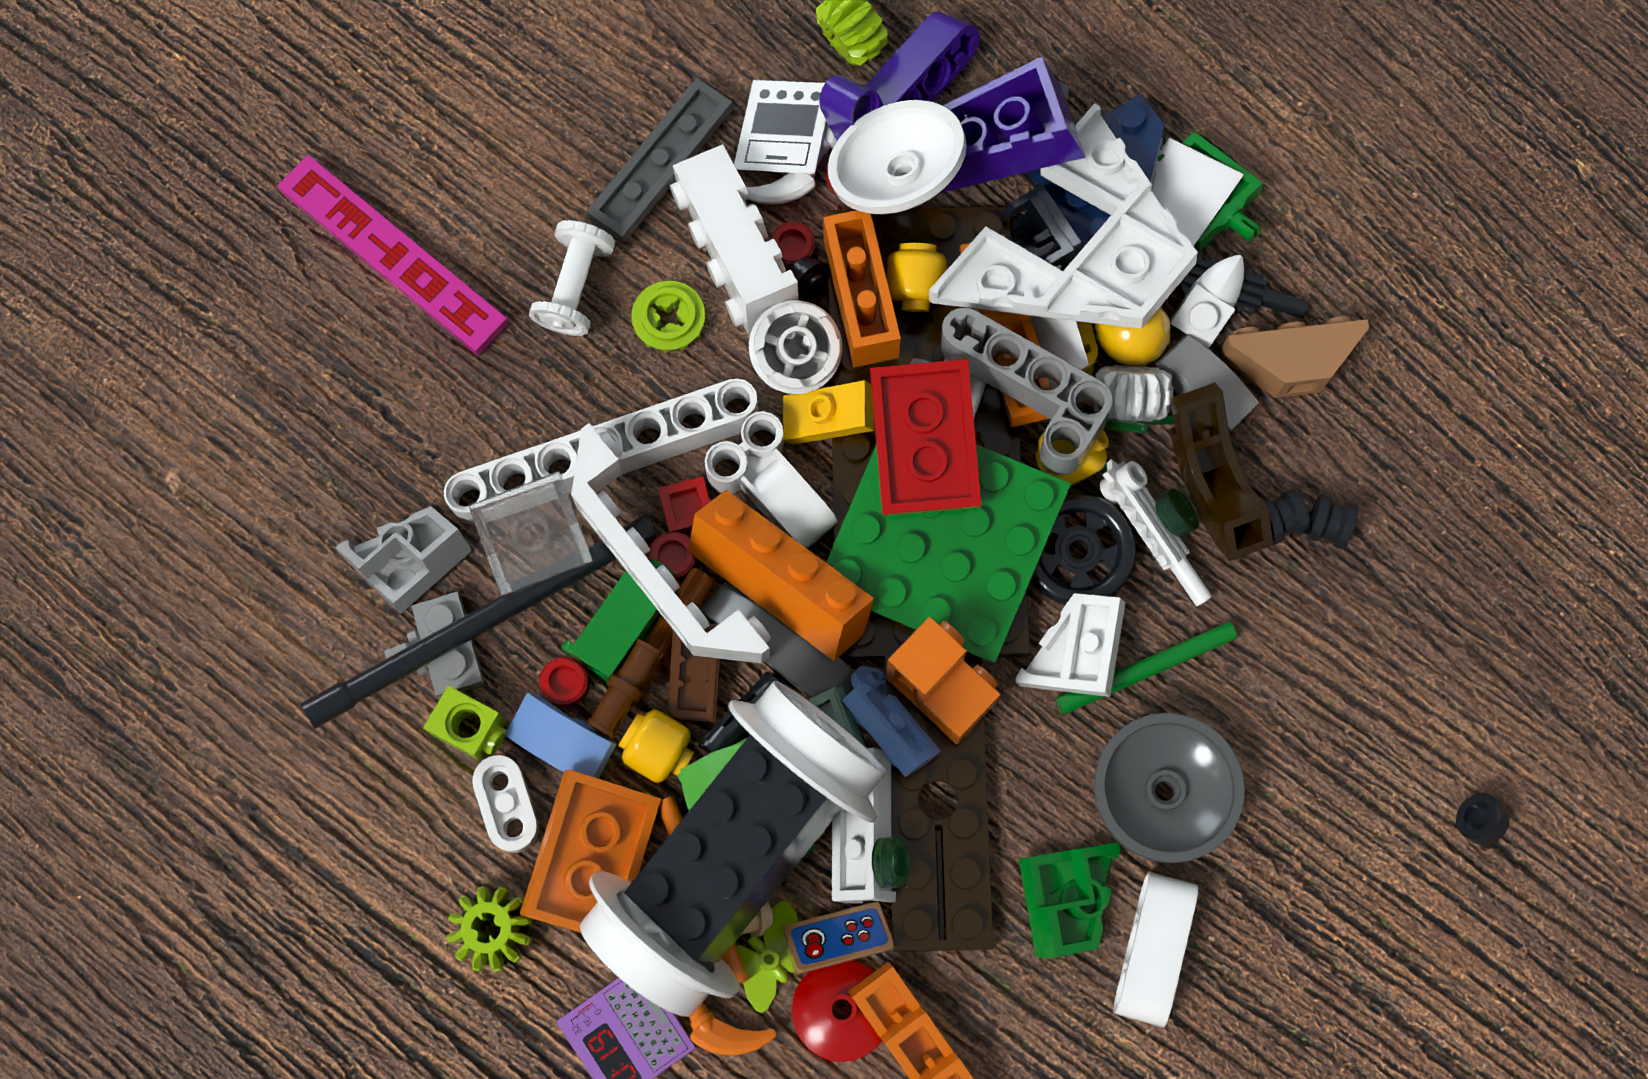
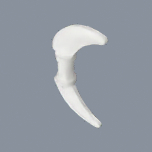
[746,121,837,205]

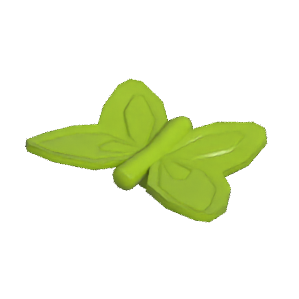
[736,901,799,1013]

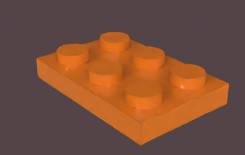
[519,769,661,933]

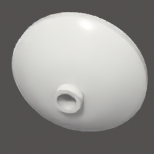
[828,100,966,214]

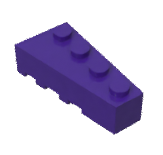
[939,57,1086,193]

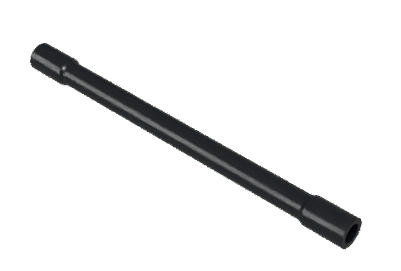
[300,515,657,729]

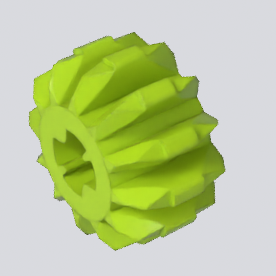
[816,0,888,66]
[447,886,533,972]

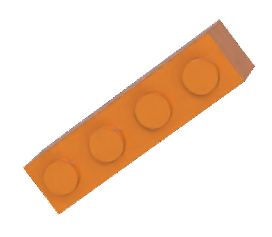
[688,490,874,661]

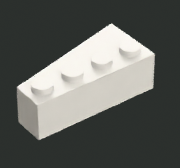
[670,144,799,338]

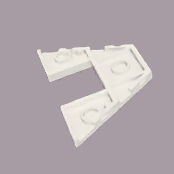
[929,103,1198,329]

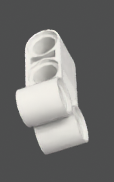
[705,411,838,549]

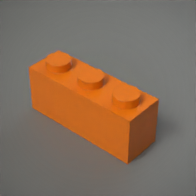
[823,210,901,368]

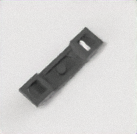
[701,580,855,699]

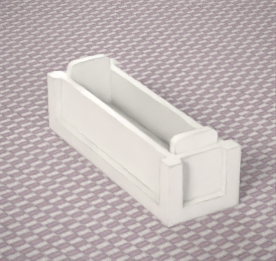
[832,748,896,904]

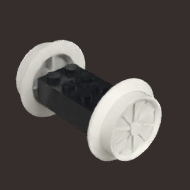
[580,681,887,1017]

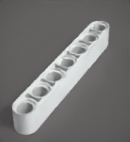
[444,378,759,525]

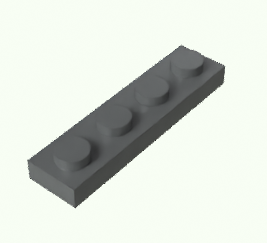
[586,78,733,243]

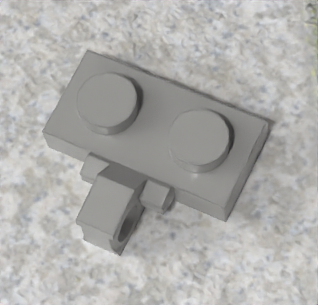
[384,592,485,699]

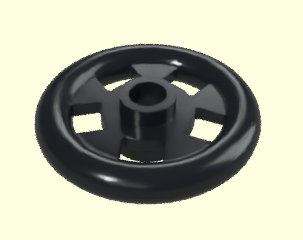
[1031,493,1136,605]

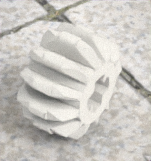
[1094,365,1173,422]

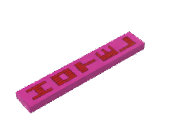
[277,155,509,357]

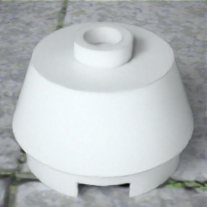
[749,300,842,394]

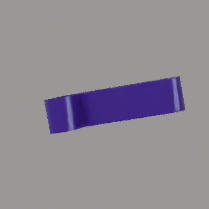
[819,11,980,141]

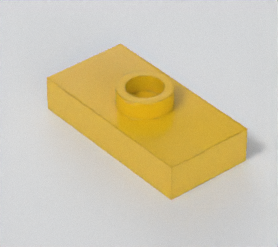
[783,380,874,445]

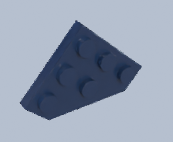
[1026,94,1166,247]

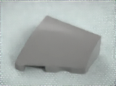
[335,506,472,614]

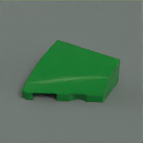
[1019,842,1120,958]

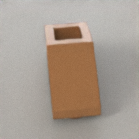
[1220,316,1369,398]

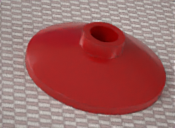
[792,960,882,1062]

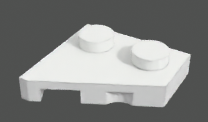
[1016,593,1125,697]

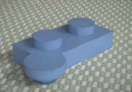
[842,666,940,777]

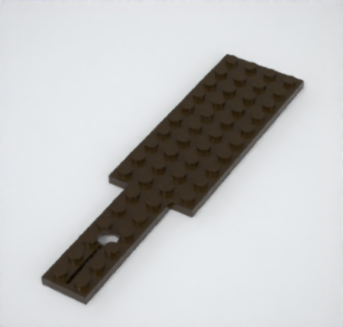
[827,207,1030,952]

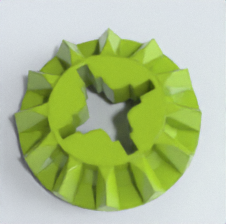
[632,281,706,354]

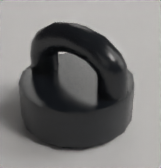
[1456,793,1510,849]

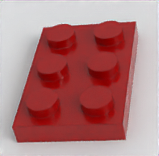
[870,359,981,516]

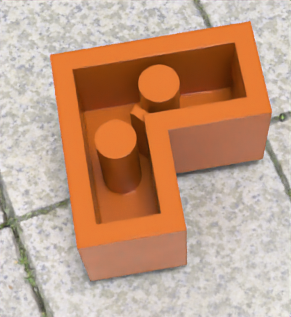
[885,616,1000,745]

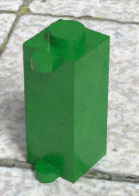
[561,559,677,681]

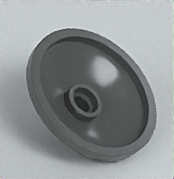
[1094,713,1245,863]

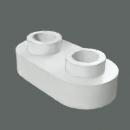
[472,755,539,853]

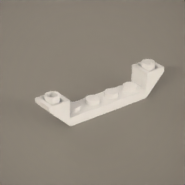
[571,423,771,663]

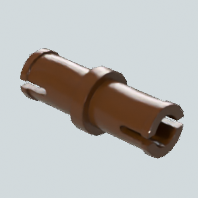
[586,639,664,739]

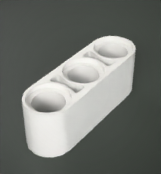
[1113,871,1198,1028]

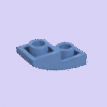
[505,693,617,778]

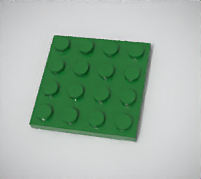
[826,444,1071,664]

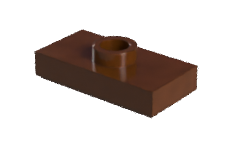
[667,623,721,722]

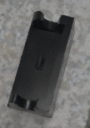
[1004,182,1084,271]

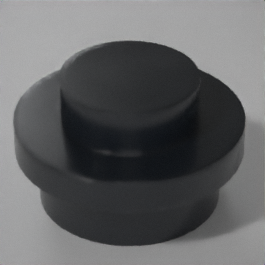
[790,257,829,301]

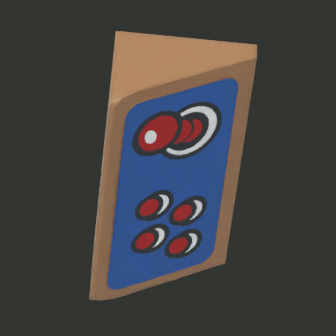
[782,901,895,975]

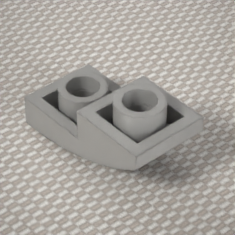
[1156,335,1259,431]

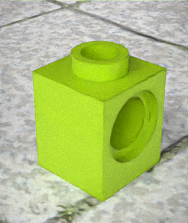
[423,686,507,762]

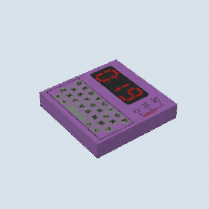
[556,978,697,1079]

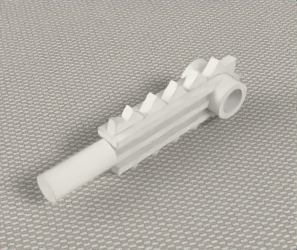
[1100,460,1212,607]

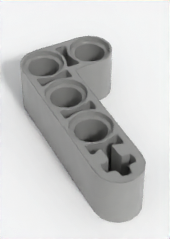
[941,308,1113,475]

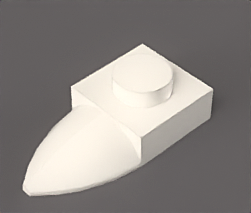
[1170,254,1244,348]

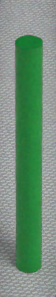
[1055,621,1237,715]

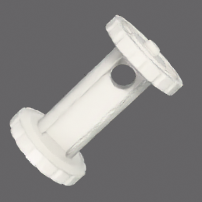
[529,220,615,336]

